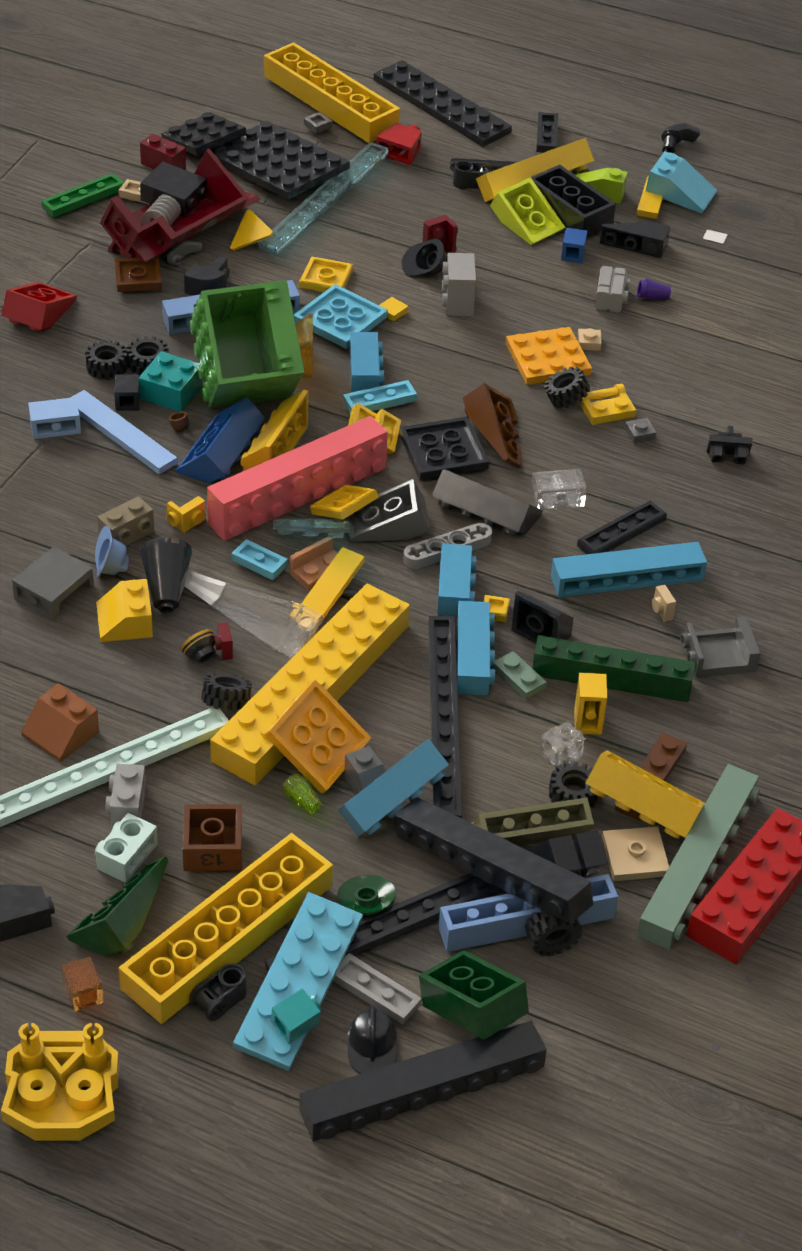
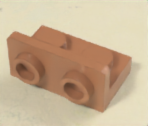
[290,536,338,591]

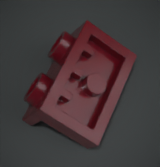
[422,215,458,255]

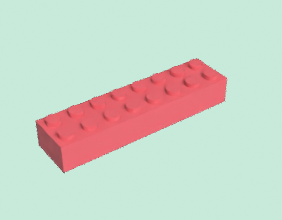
[207,416,388,541]

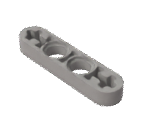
[403,523,492,569]

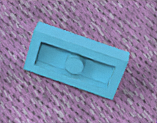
[231,539,288,580]

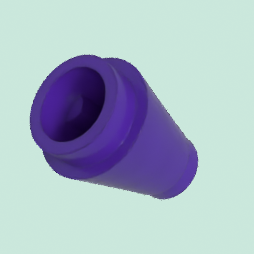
[637,278,671,300]

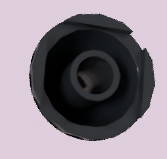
[141,538,192,613]

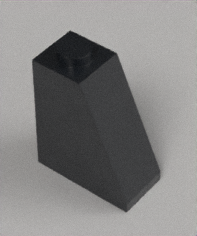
[0,884,55,942]

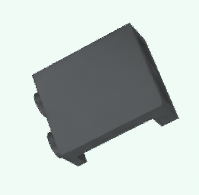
[12,546,94,620]
[680,616,760,677]

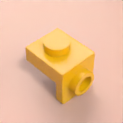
[166,496,206,533]

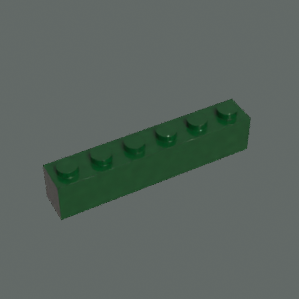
[532,635,695,703]

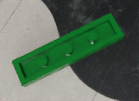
[41,173,124,218]

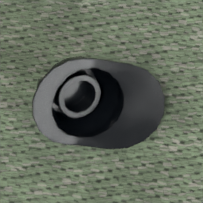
[401,239,447,276]
[348,1005,397,1074]

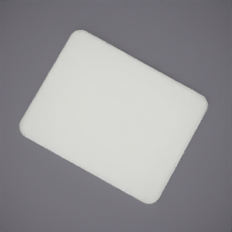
[703,230,727,243]

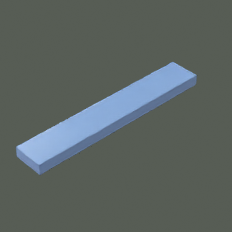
[70,390,178,475]

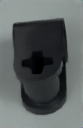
[453,161,492,189]
[189,963,247,1021]

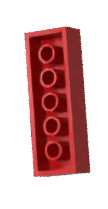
[686,808,802,965]

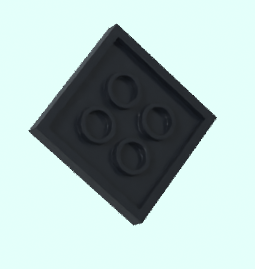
[161,112,247,156]
[399,416,489,480]

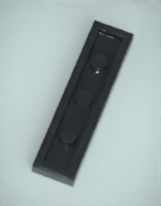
[577,501,667,554]

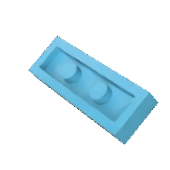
[343,380,417,414]

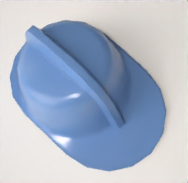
[95,526,129,577]

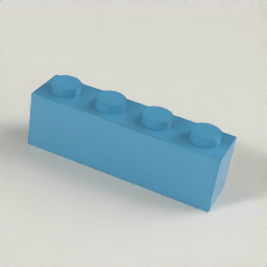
[457,601,495,695]
[338,738,449,836]

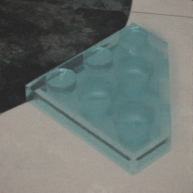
[273,518,350,538]

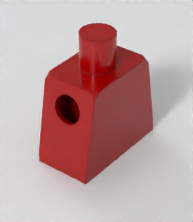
[376,123,422,165]

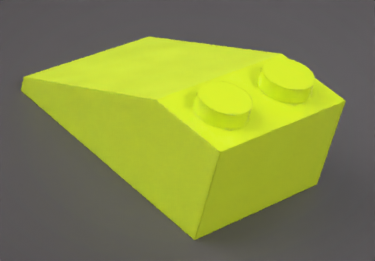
[490,177,566,246]

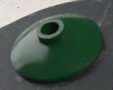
[337,875,396,915]

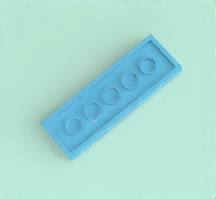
[233,892,363,1071]

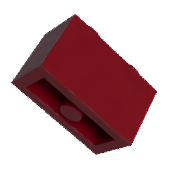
[140,134,186,170]

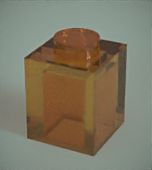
[61,957,103,1012]

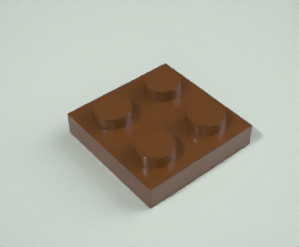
[114,256,162,293]

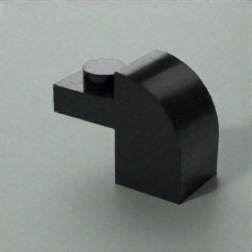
[184,256,230,296]

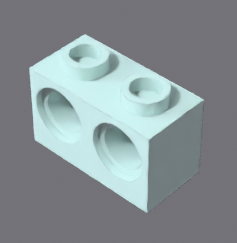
[95,813,158,882]

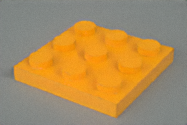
[505,327,592,385]
[264,679,372,794]

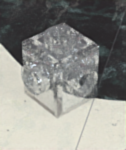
[540,721,585,769]

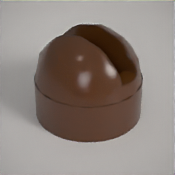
[169,412,189,432]

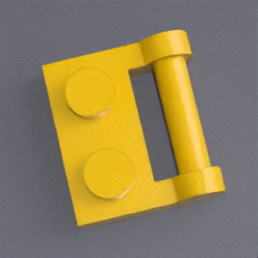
[578,384,636,425]

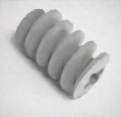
[141,194,181,226]

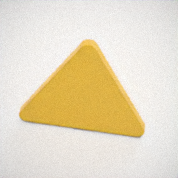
[230,209,274,251]

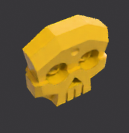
[1,1023,119,1141]

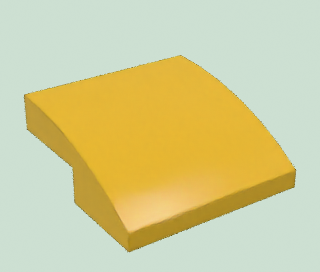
[348,402,401,455]

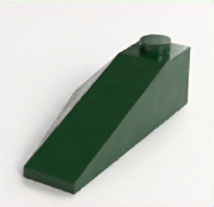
[66,856,169,957]

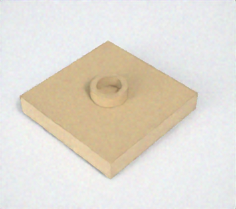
[602,827,669,881]

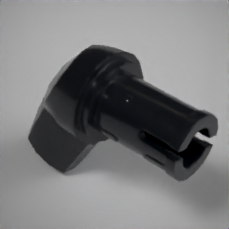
[661,123,700,153]

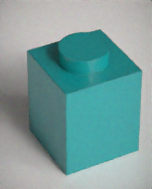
[271,988,321,1044]

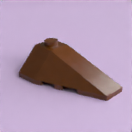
[463,383,522,469]

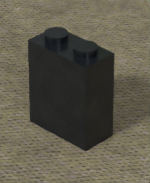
[140,162,208,217]

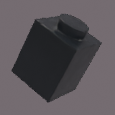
[114,374,140,411]

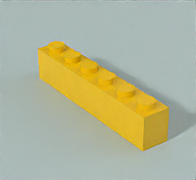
[476,138,594,202]

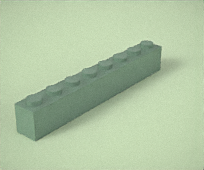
[637,764,760,950]

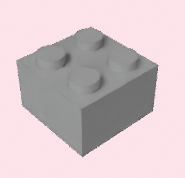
[441,253,476,316]

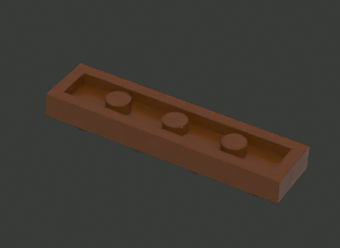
[615,733,687,821]

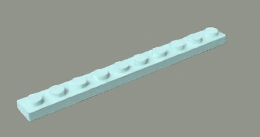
[0,707,229,827]

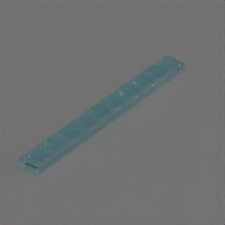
[259,142,388,256]

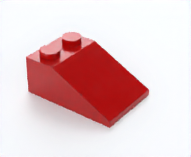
[1,282,77,332]

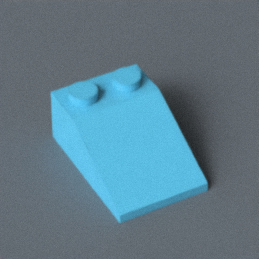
[645,152,717,214]

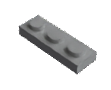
[333,953,422,1025]

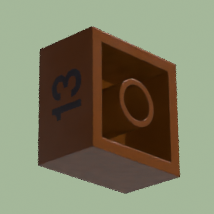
[183,804,242,871]

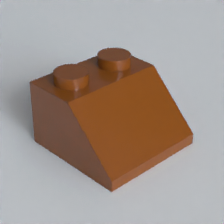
[21,683,99,762]

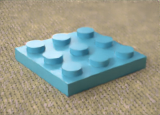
[294,284,388,349]

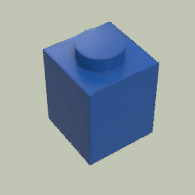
[561,228,587,263]

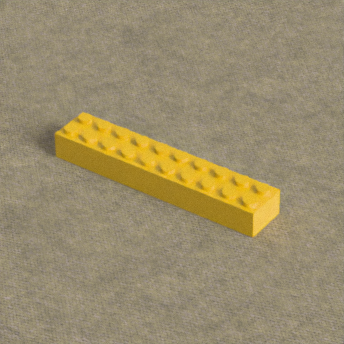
[210,583,410,786]

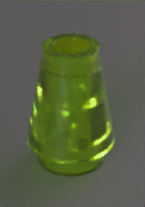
[282,773,322,814]

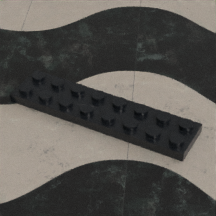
[373,60,512,147]

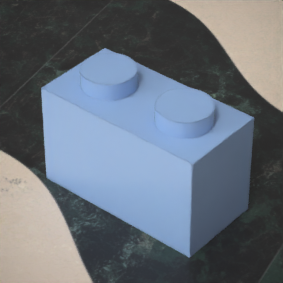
[28,397,81,439]

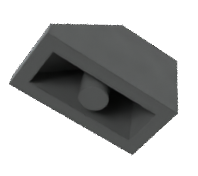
[344,745,386,794]

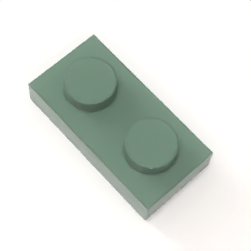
[492,651,547,700]

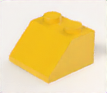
[96,579,153,642]

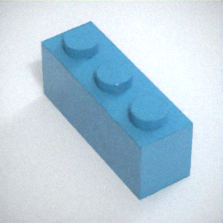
[350,332,384,393]
[437,544,476,616]

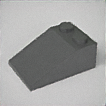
[348,479,430,542]

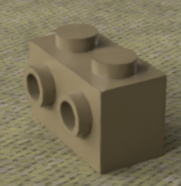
[97,496,155,546]

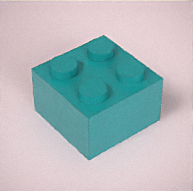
[139,351,203,412]

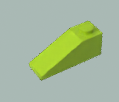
[576,168,628,204]

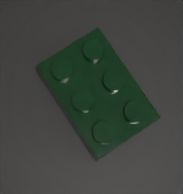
[419,950,529,1040]

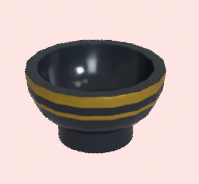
[180,629,216,663]

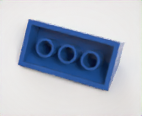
[175,397,265,483]

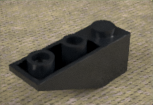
[600,222,670,258]

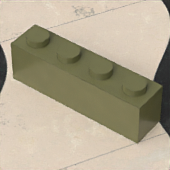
[473,798,594,846]

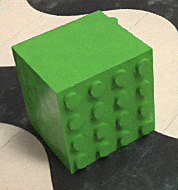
[190,280,304,409]

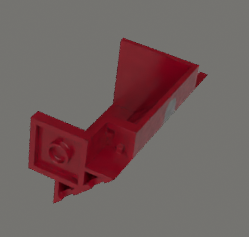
[100,149,261,262]

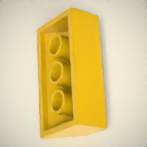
[241,389,308,471]
[586,750,705,839]

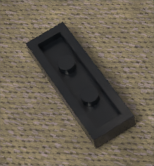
[536,112,558,153]

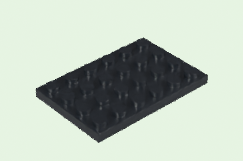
[211,121,350,200]

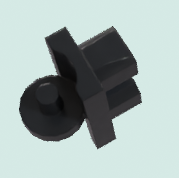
[706,425,753,464]

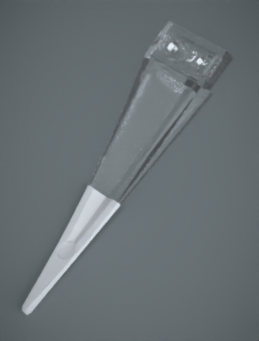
[184,570,324,659]

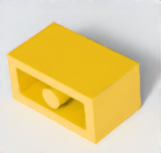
[574,673,607,735]

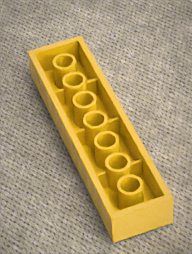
[264,42,400,143]
[119,833,333,1024]

